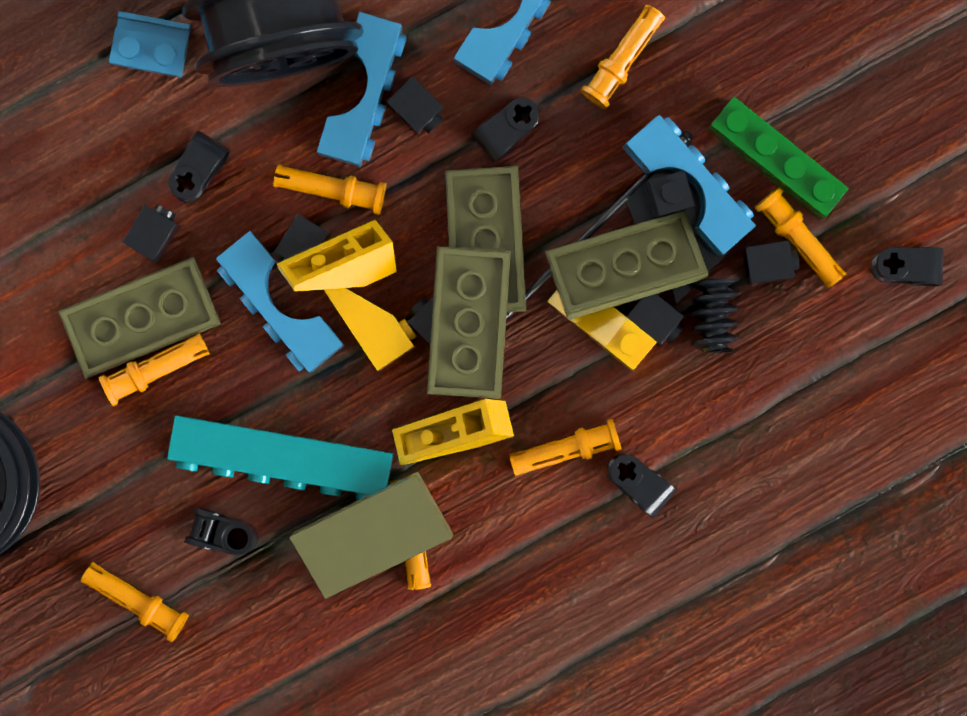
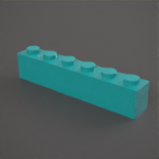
[167,416,394,500]

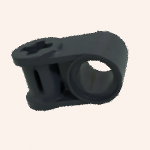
[471,97,539,163]
[168,131,230,203]
[871,247,944,286]
[607,454,677,519]
[184,506,258,555]

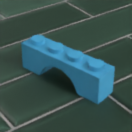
[454,0,551,86]
[317,12,407,168]
[622,115,756,256]
[216,231,345,373]

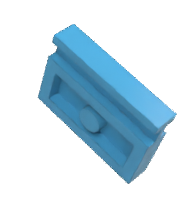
[109,11,192,78]

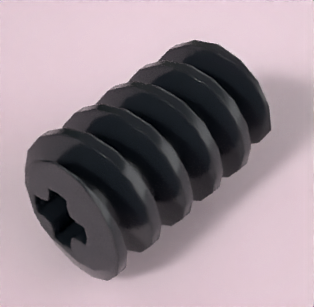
[691,278,739,353]

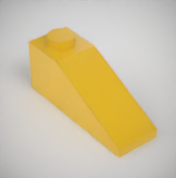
[277,220,397,291]
[323,288,417,371]
[547,290,656,371]
[392,399,514,465]

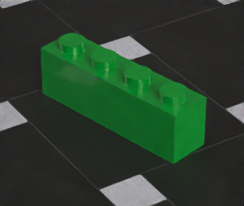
[707,97,849,220]

